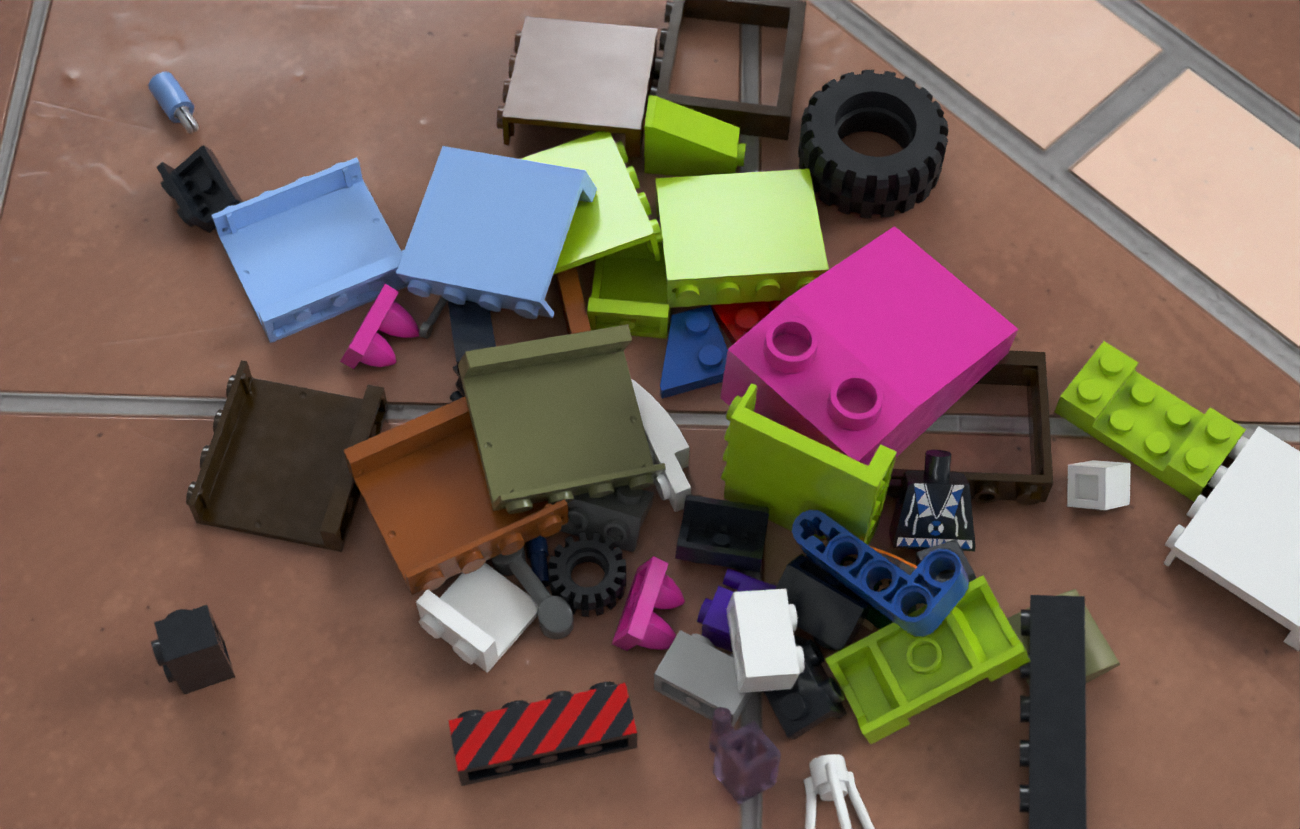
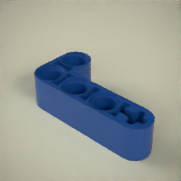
[792,510,969,637]

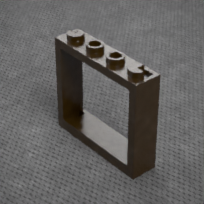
[649,0,807,140]
[886,350,1053,505]

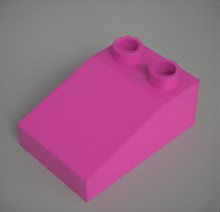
[720,226,1018,466]

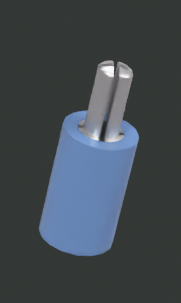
[148,72,199,133]

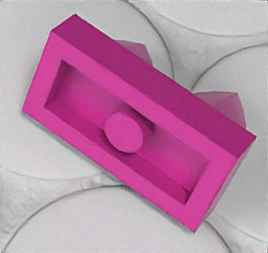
[340,284,419,369]
[612,556,685,651]

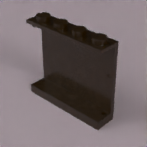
[186,360,388,552]

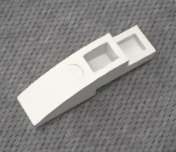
[631,379,691,512]

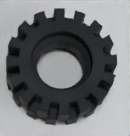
[548,532,626,617]

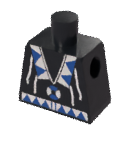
[889,449,976,551]

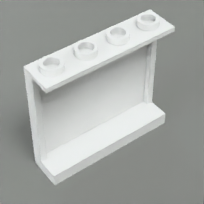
[1163,427,1300,651]

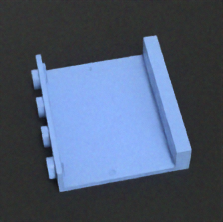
[396,146,597,319]
[212,157,407,343]

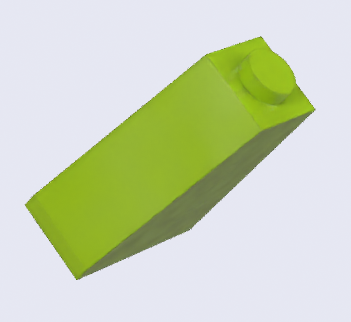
[644,95,746,177]

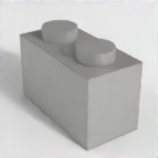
[654,630,753,731]

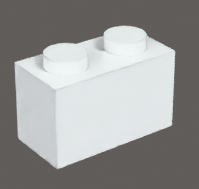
[726,589,804,693]

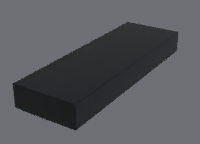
[448,301,496,374]

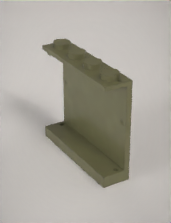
[458,324,666,514]

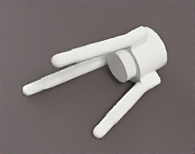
[804,754,874,829]

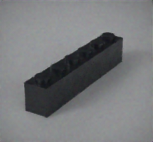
[1019,595,1087,829]

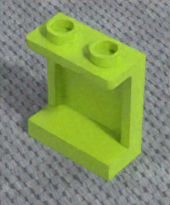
[587,242,671,339]

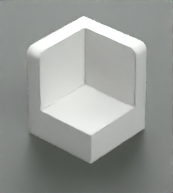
[1067,460,1131,510]

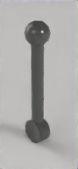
[419,296,448,339]

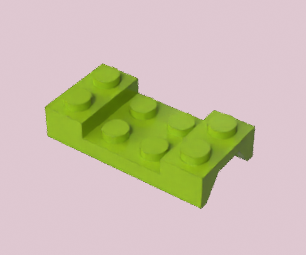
[1054,341,1246,502]
[825,575,1030,744]

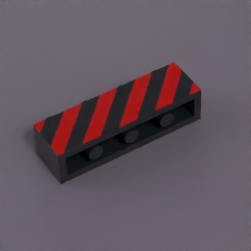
[448,681,637,786]

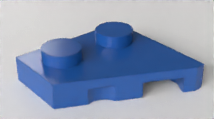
[660,305,728,399]

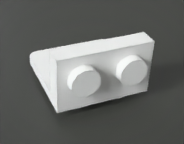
[416,563,539,673]

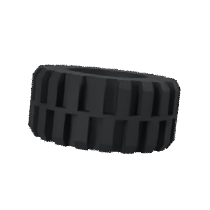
[798,69,949,219]

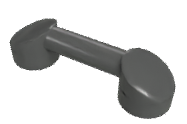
[491,546,574,639]

